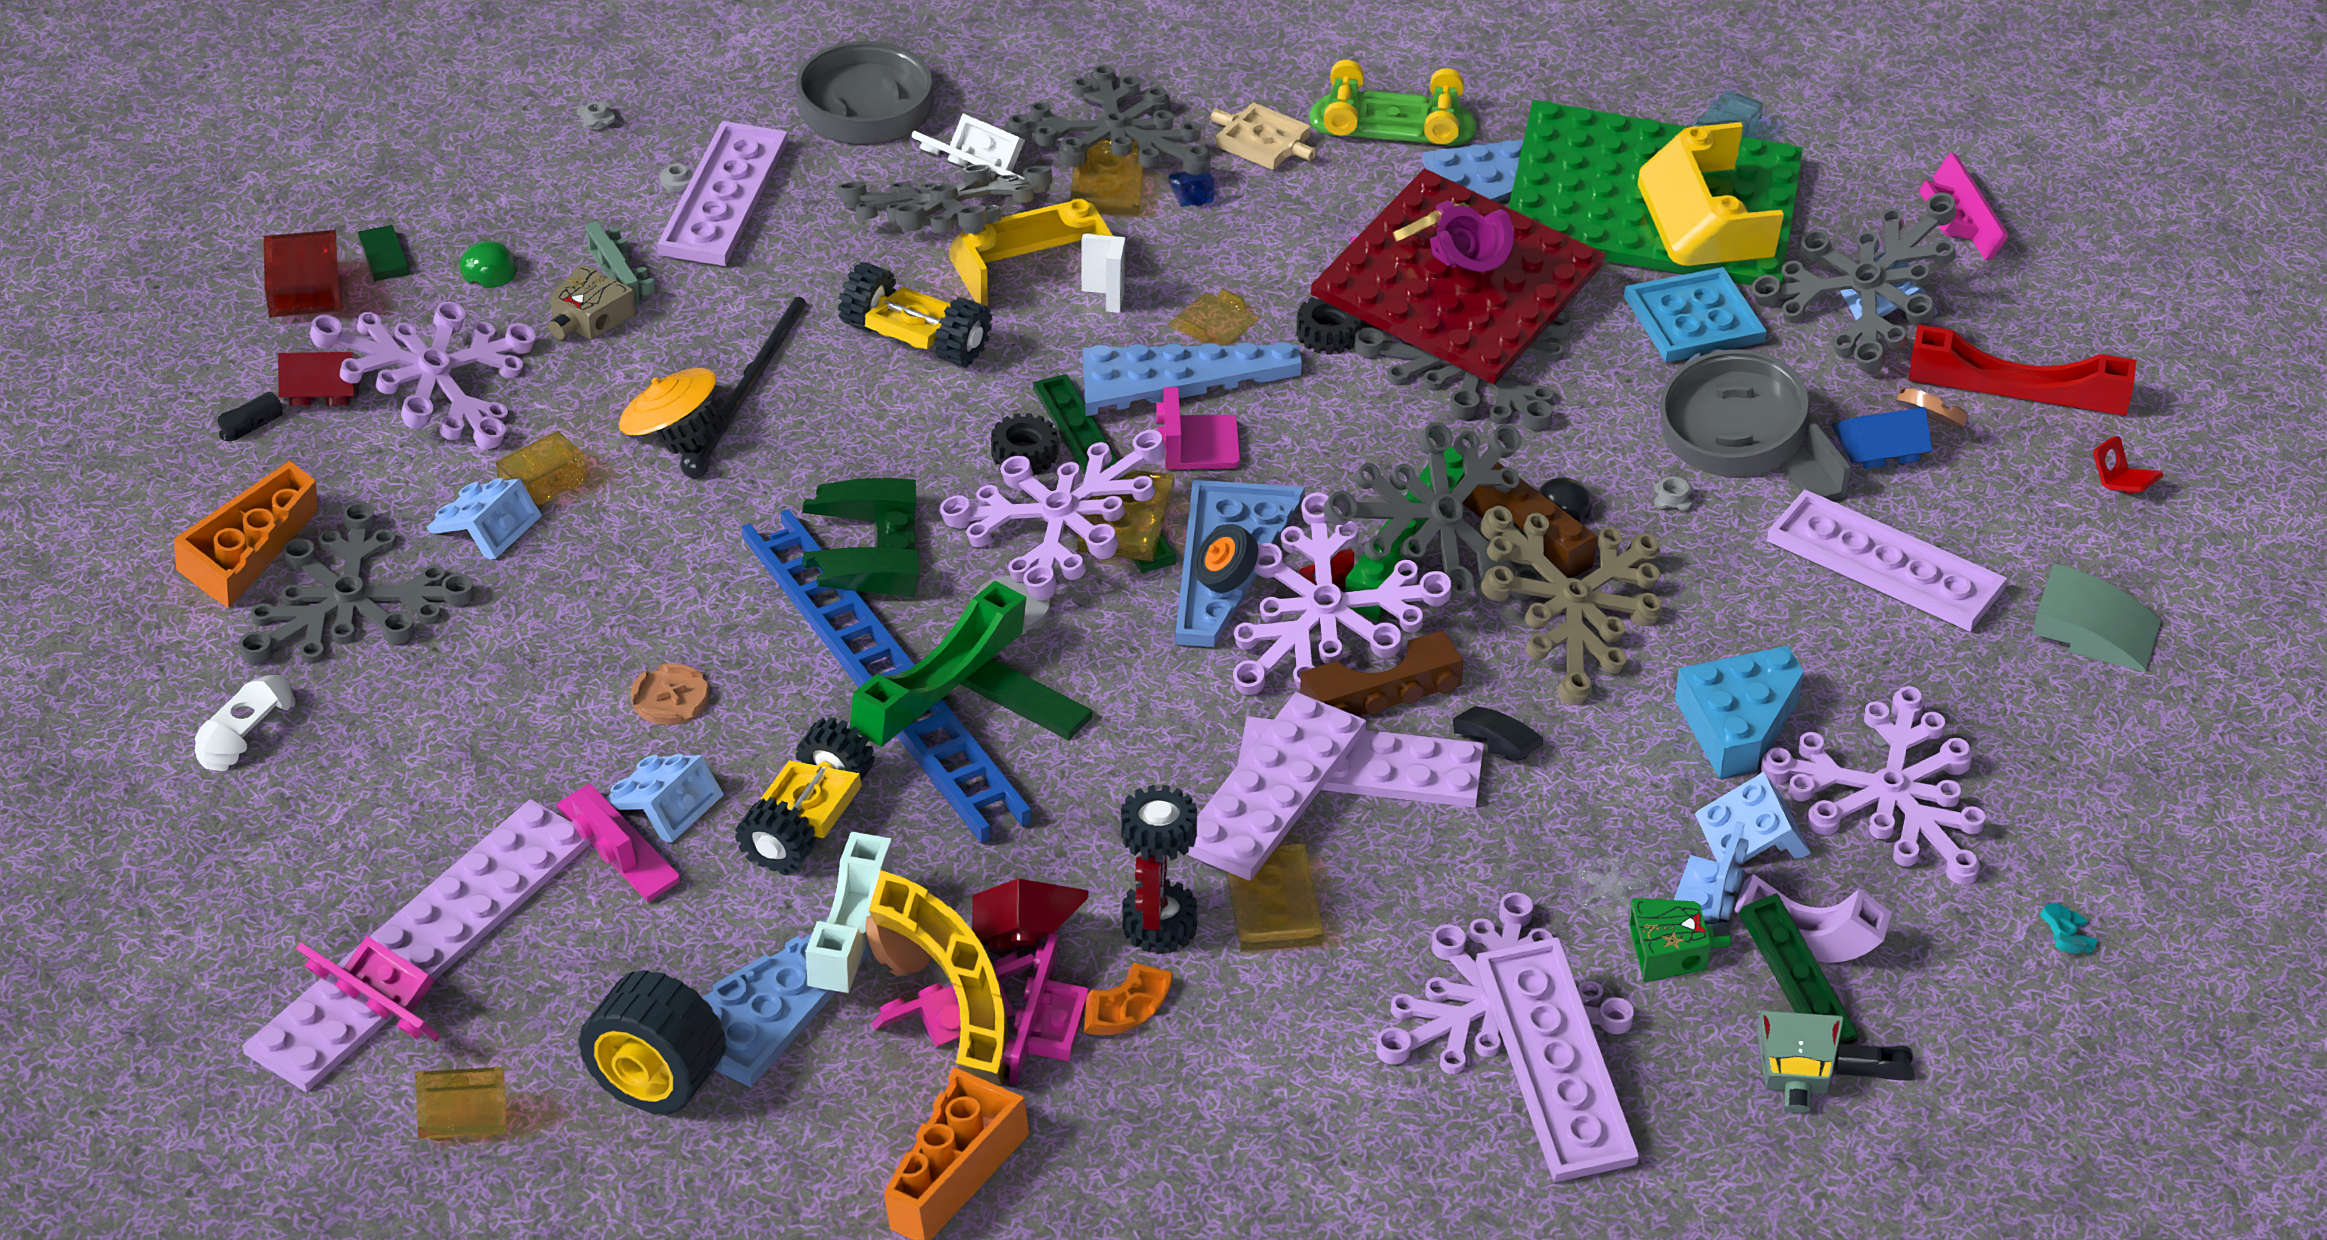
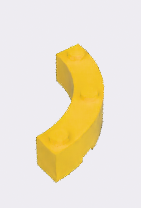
[869,870,1008,1085]

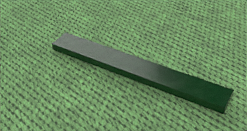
[1033,374,1177,573]

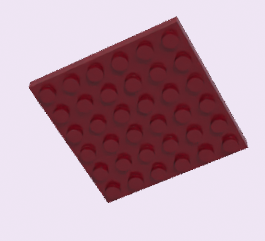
[1310,168,1606,385]

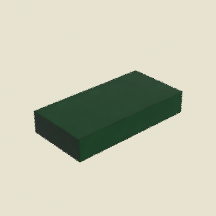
[358,225,409,282]

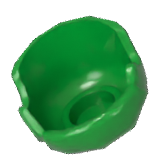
[459,240,517,288]

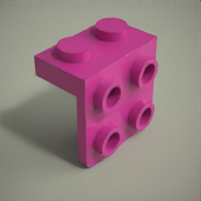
[1156,387,1240,470]

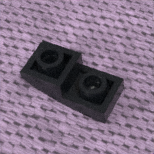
[1453,706,1543,761]

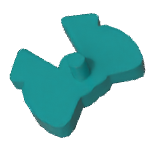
[2039,903,2098,954]

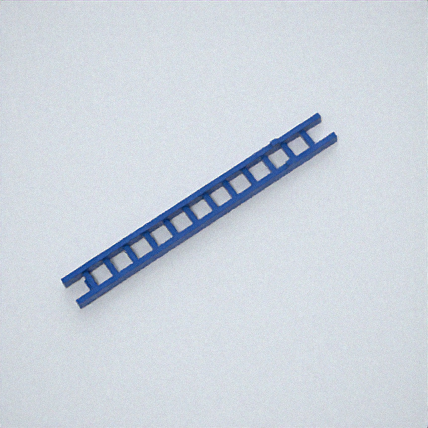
[741,509,1031,844]

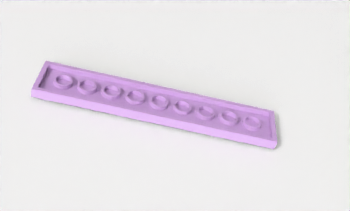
[242,799,591,1093]

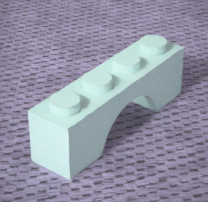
[806,832,893,993]

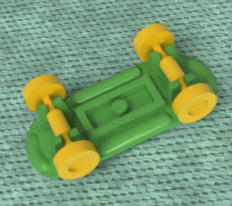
[1309,60,1477,146]

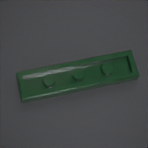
[960,658,1092,741]
[1738,893,1860,1044]

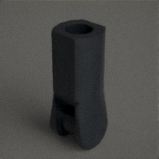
[218,391,283,441]
[1835,1044,1914,1081]

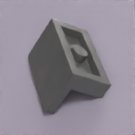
[1781,424,1851,502]

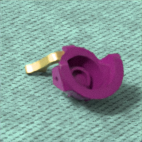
[1393,201,1514,271]

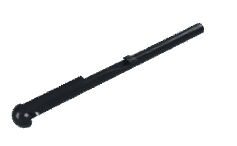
[680,296,806,479]

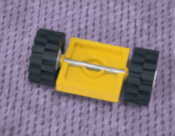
[838,262,992,368]
[735,717,875,876]

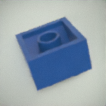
[1831,407,1932,469]

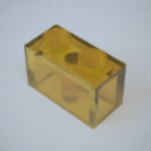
[496,431,587,505]
[415,1067,507,1141]

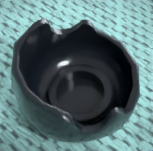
[1538,477,1593,523]

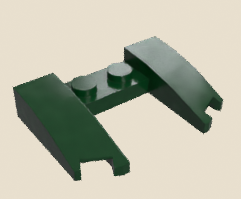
[802,478,919,598]

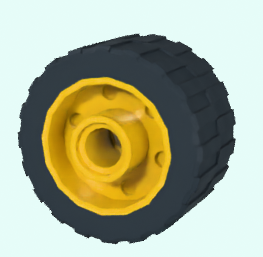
[578,970,726,1115]

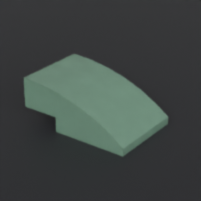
[2032,563,2161,672]

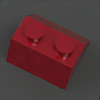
[278,352,361,406]
[972,878,1089,954]

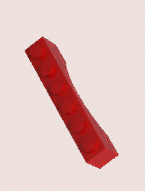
[1908,324,2137,416]

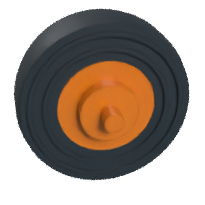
[1194,524,1259,593]

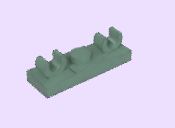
[586,221,655,307]

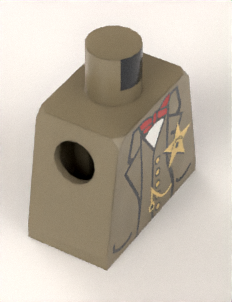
[548,263,635,340]

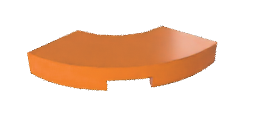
[1084,963,1173,1035]

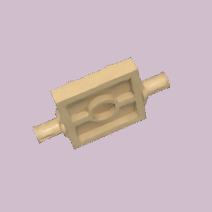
[1211,102,1316,170]

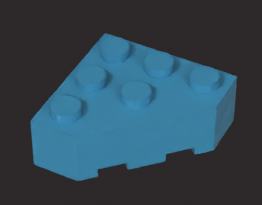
[1675,646,1804,779]

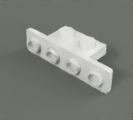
[911,114,1025,180]

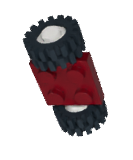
[1121,785,1197,954]

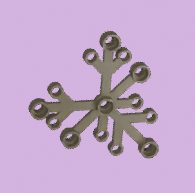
[1480,506,1663,705]

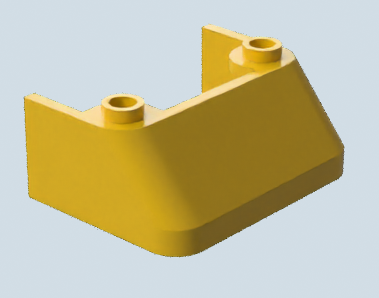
[1638,122,1784,266]
[949,199,1113,307]

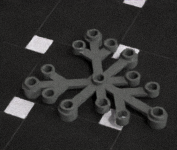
[1005,65,1211,176]
[838,164,1053,234]
[1752,193,1957,373]
[1354,310,1573,430]
[1323,422,1543,601]
[239,502,474,664]

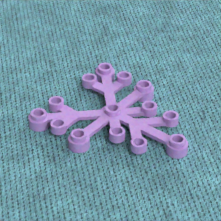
[310,301,536,450]
[940,430,1165,600]
[1233,493,1452,695]
[1761,686,1985,884]
[1376,892,1634,1074]

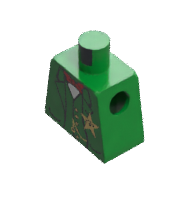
[1628,898,1730,982]

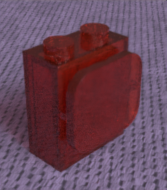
[264,230,342,318]

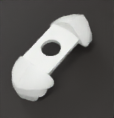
[194,675,295,771]

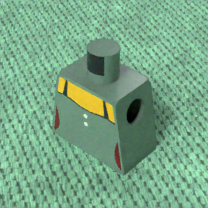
[1757,1011,1843,1113]

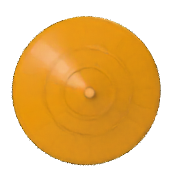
[619,368,717,436]

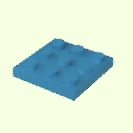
[1624,267,1767,363]

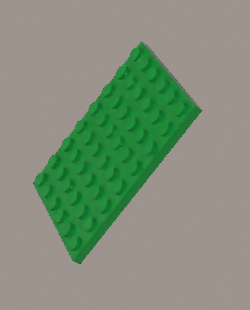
[1508,100,1803,285]

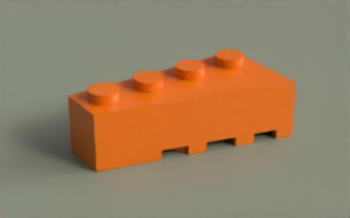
[174,460,317,608]
[884,1067,1030,1240]

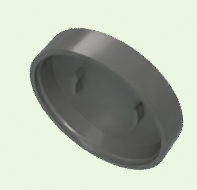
[796,41,933,144]
[1660,349,1809,478]

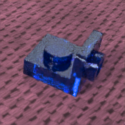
[1168,171,1214,207]

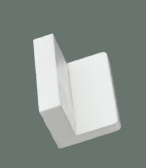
[1081,234,1125,313]

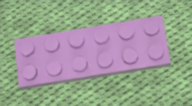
[657,121,788,266]
[1767,489,2007,632]
[1186,692,1366,881]
[1238,716,1484,808]
[1476,937,1639,1183]

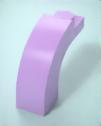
[1734,874,1892,963]

